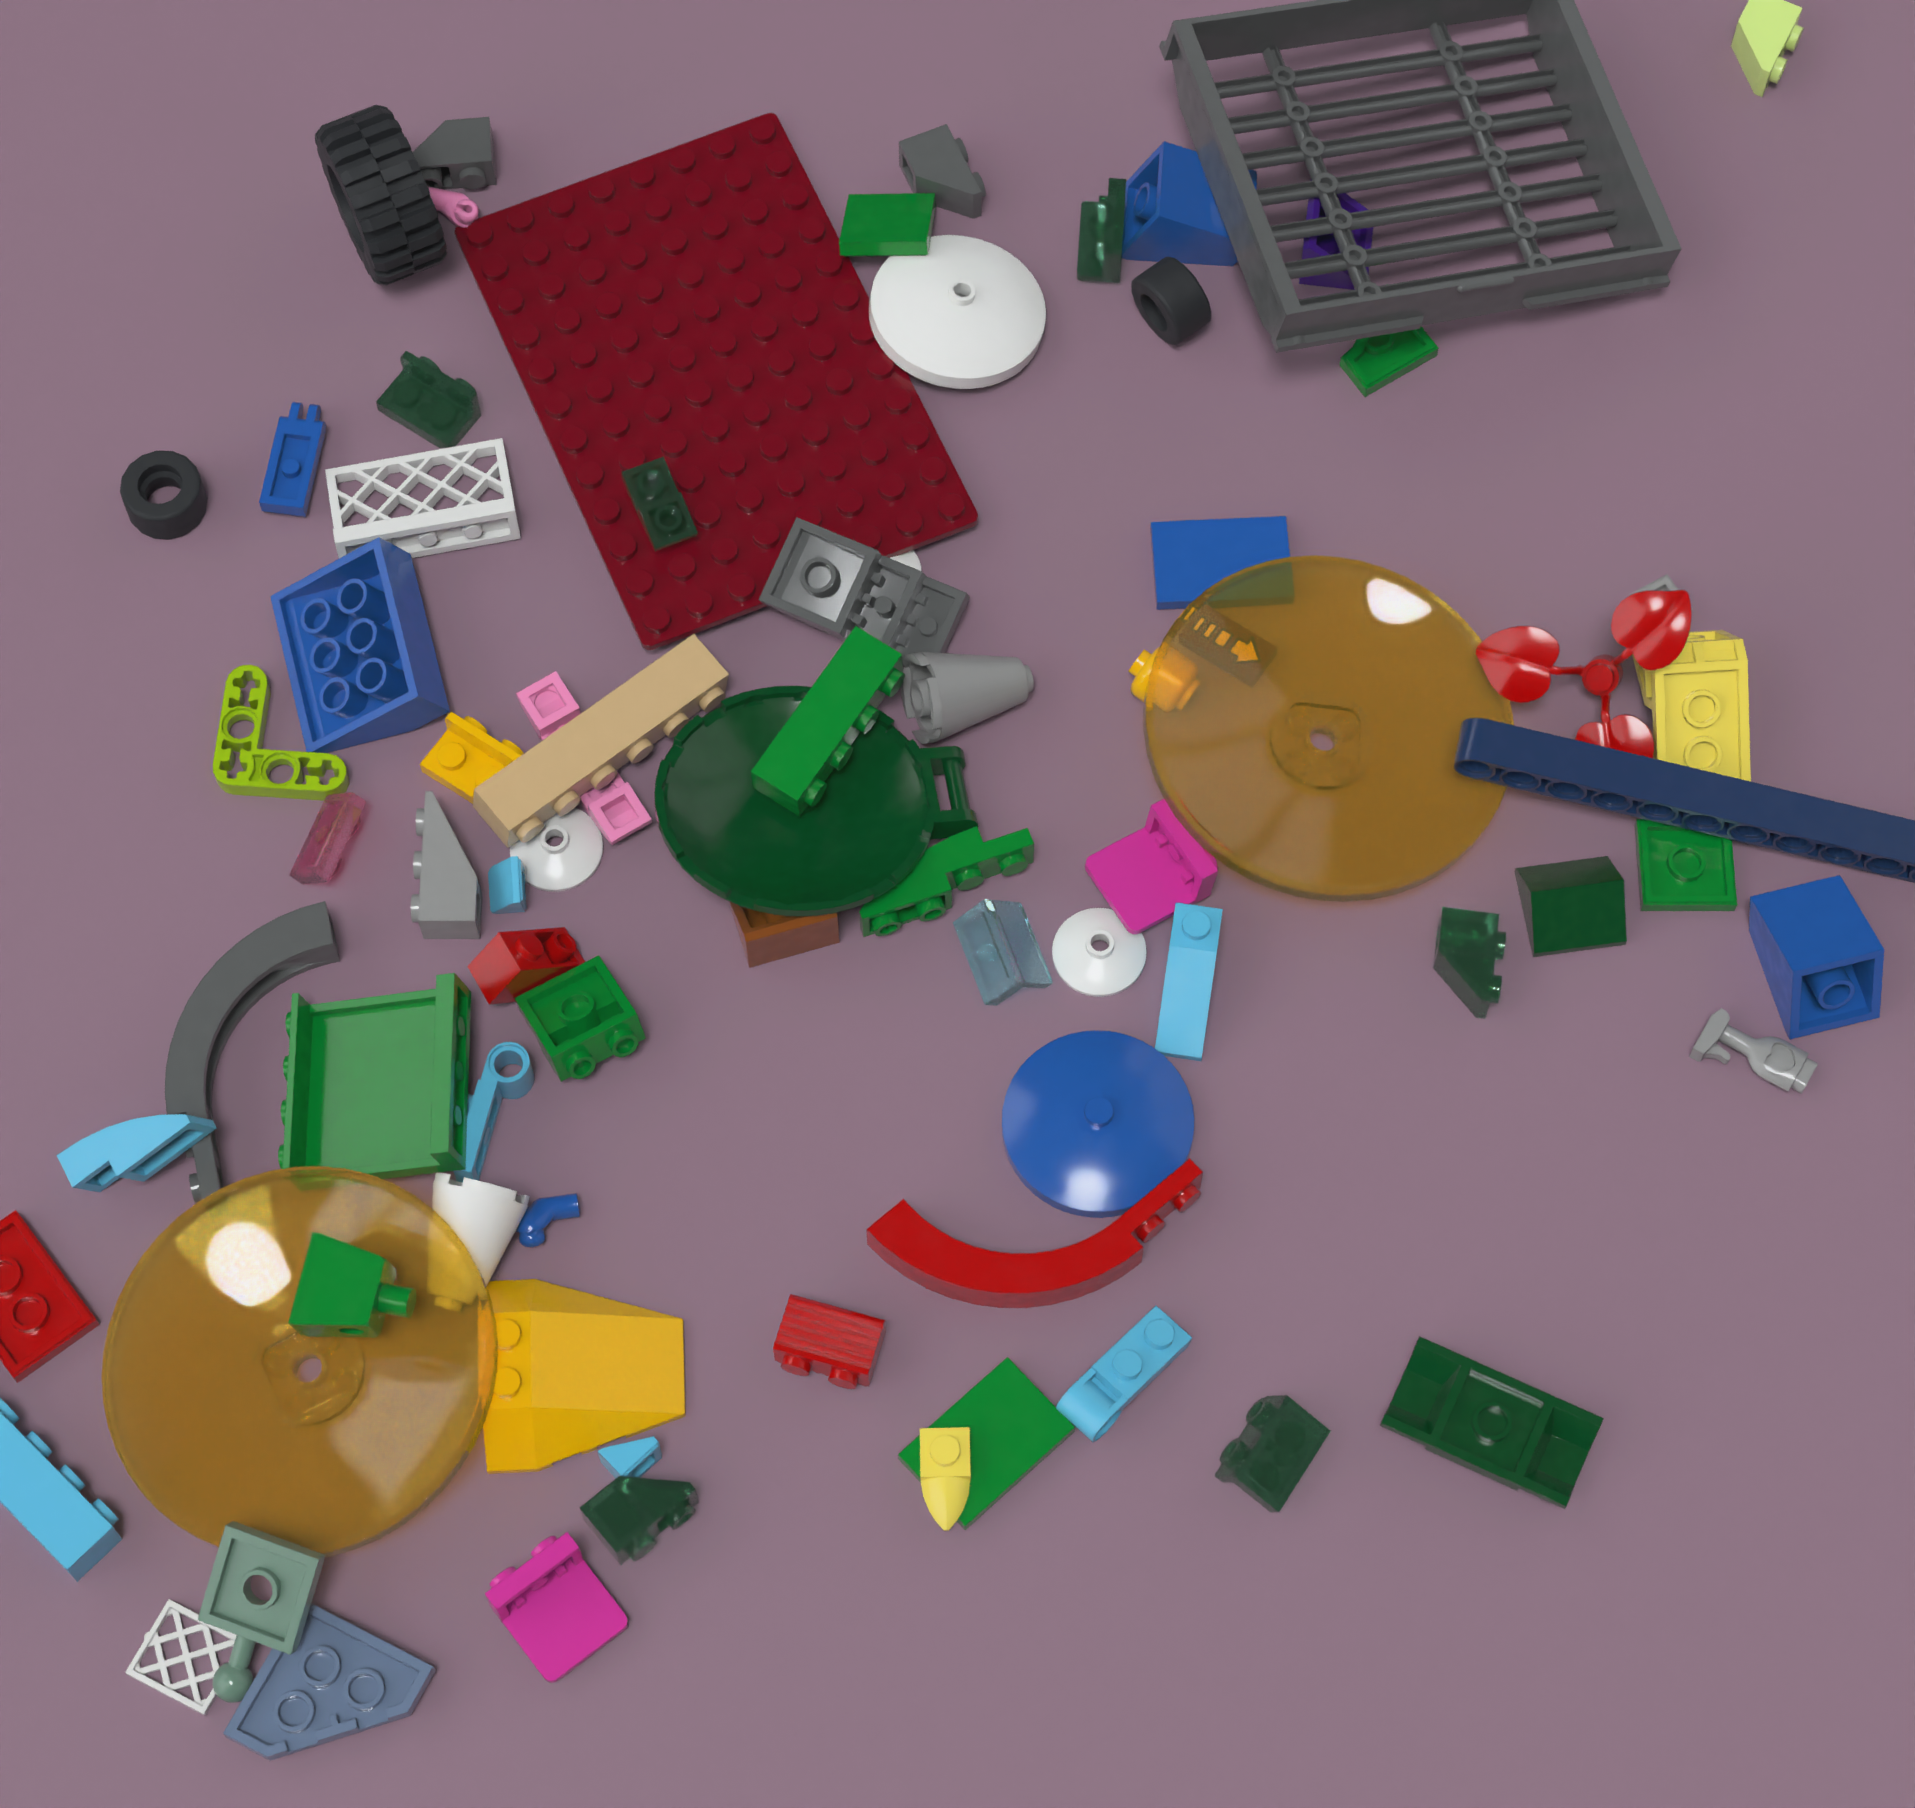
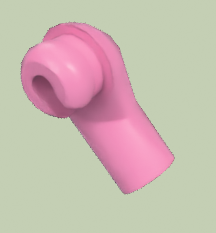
[428,187,479,227]

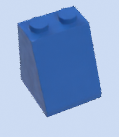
[1119,141,1257,267]
[1749,875,1885,1040]

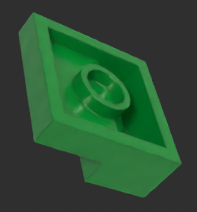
[515,955,646,1082]

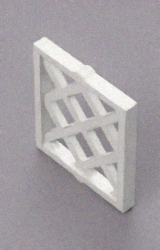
[125,1599,236,1716]

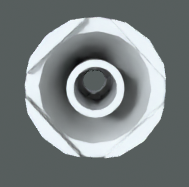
[429,1173,530,1313]

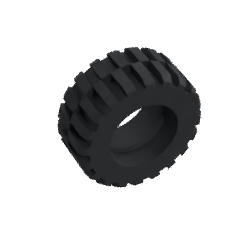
[315,105,447,285]

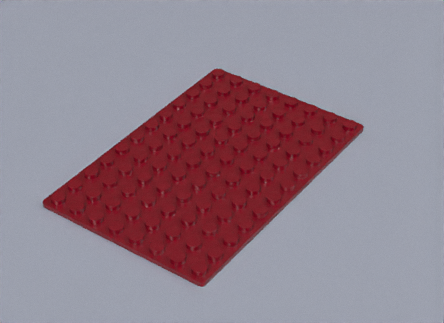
[455,113,978,650]

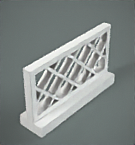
[325,438,521,558]

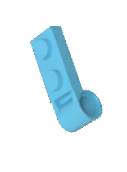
[454,1042,534,1182]
[1056,1306,1192,1442]

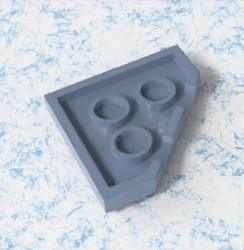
[223,1603,436,1761]

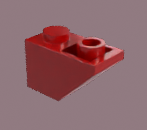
[467,927,585,1005]

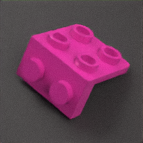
[1085,797,1218,934]
[484,1532,628,1683]

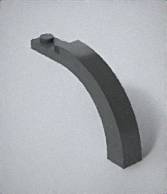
[165,901,340,1217]

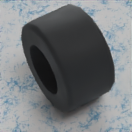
[1131,257,1211,345]
[120,450,208,539]

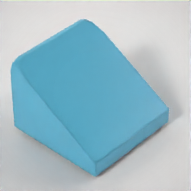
[488,856,527,914]
[597,1436,662,1489]

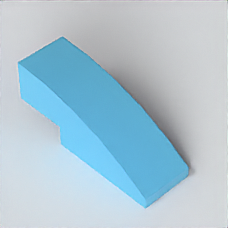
[57,1114,217,1192]

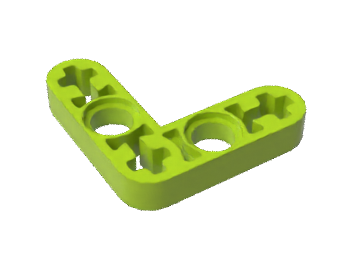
[213,664,349,801]

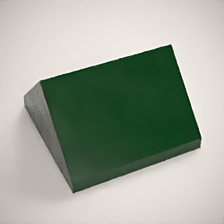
[1515,856,1627,957]

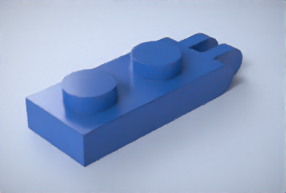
[259,402,326,517]

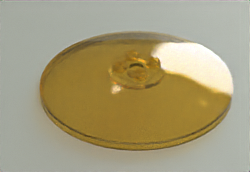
[1143,555,1514,902]
[102,1166,498,1558]

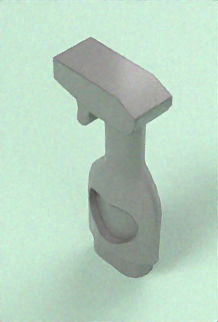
[1689,1008,1818,1094]

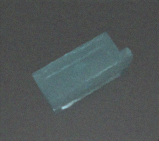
[953,899,1053,1006]

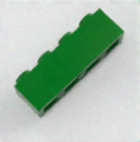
[751,626,905,817]

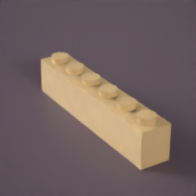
[473,634,729,848]

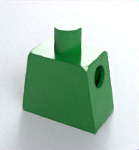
[288,1232,416,1338]

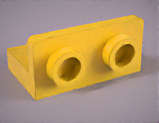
[420,712,524,804]

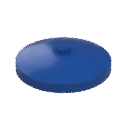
[1002,1030,1194,1218]

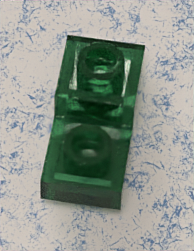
[621,456,698,551]

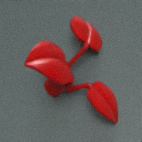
[1476,590,1692,758]

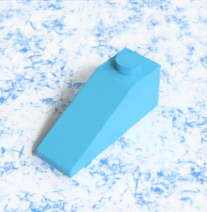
[1155,902,1223,1061]

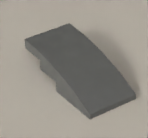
[759,517,970,667]

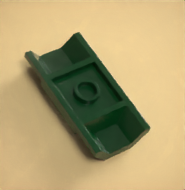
[1380,1336,1604,1509]

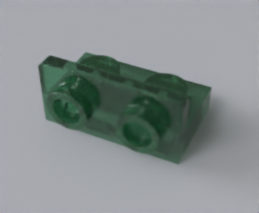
[1077,178,1126,283]
[376,351,481,449]
[1215,1395,1331,1512]

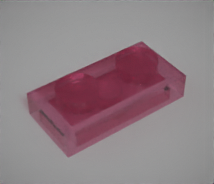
[289,792,366,885]

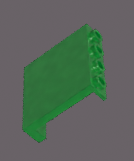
[278,973,471,1189]

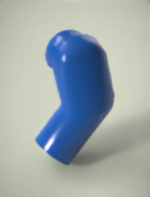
[516,1193,580,1247]

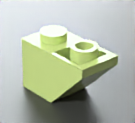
[1731,0,1804,97]

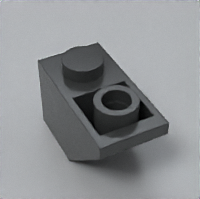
[412,117,496,189]
[899,124,986,219]

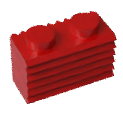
[773,1294,886,1389]

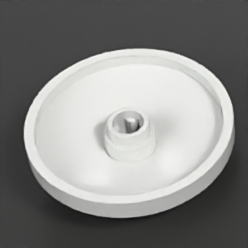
[869,235,1046,389]

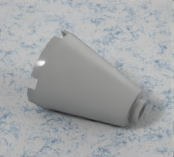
[901,651,1033,744]

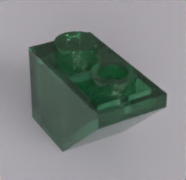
[1433,907,1506,1019]
[579,1476,699,1565]

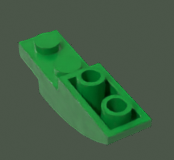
[859,826,1034,937]

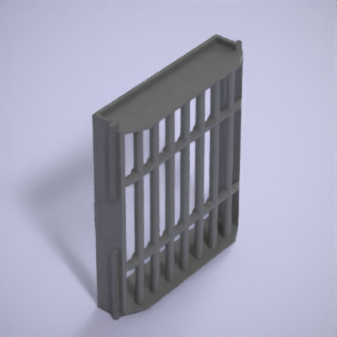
[1159,0,1682,353]

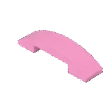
[516,671,652,845]

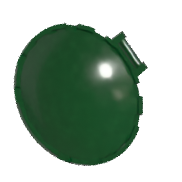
[654,686,979,916]

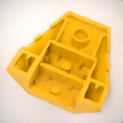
[481,1279,686,1474]

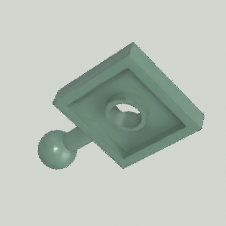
[197,1521,326,1703]

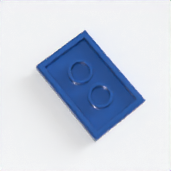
[1150,516,1294,610]

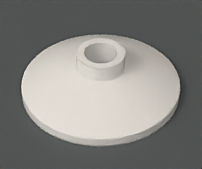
[510,808,603,892]
[1052,908,1146,997]

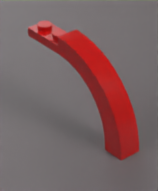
[866,1158,1203,1308]

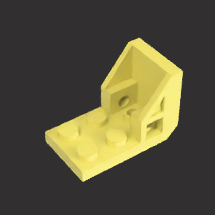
[1632,630,1751,781]

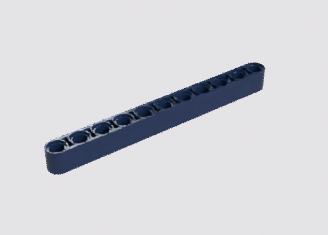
[1454,718,1915,883]

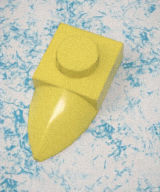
[920,1427,971,1531]

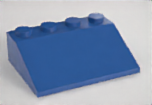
[270,537,450,753]

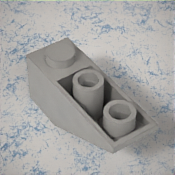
[411,791,482,939]

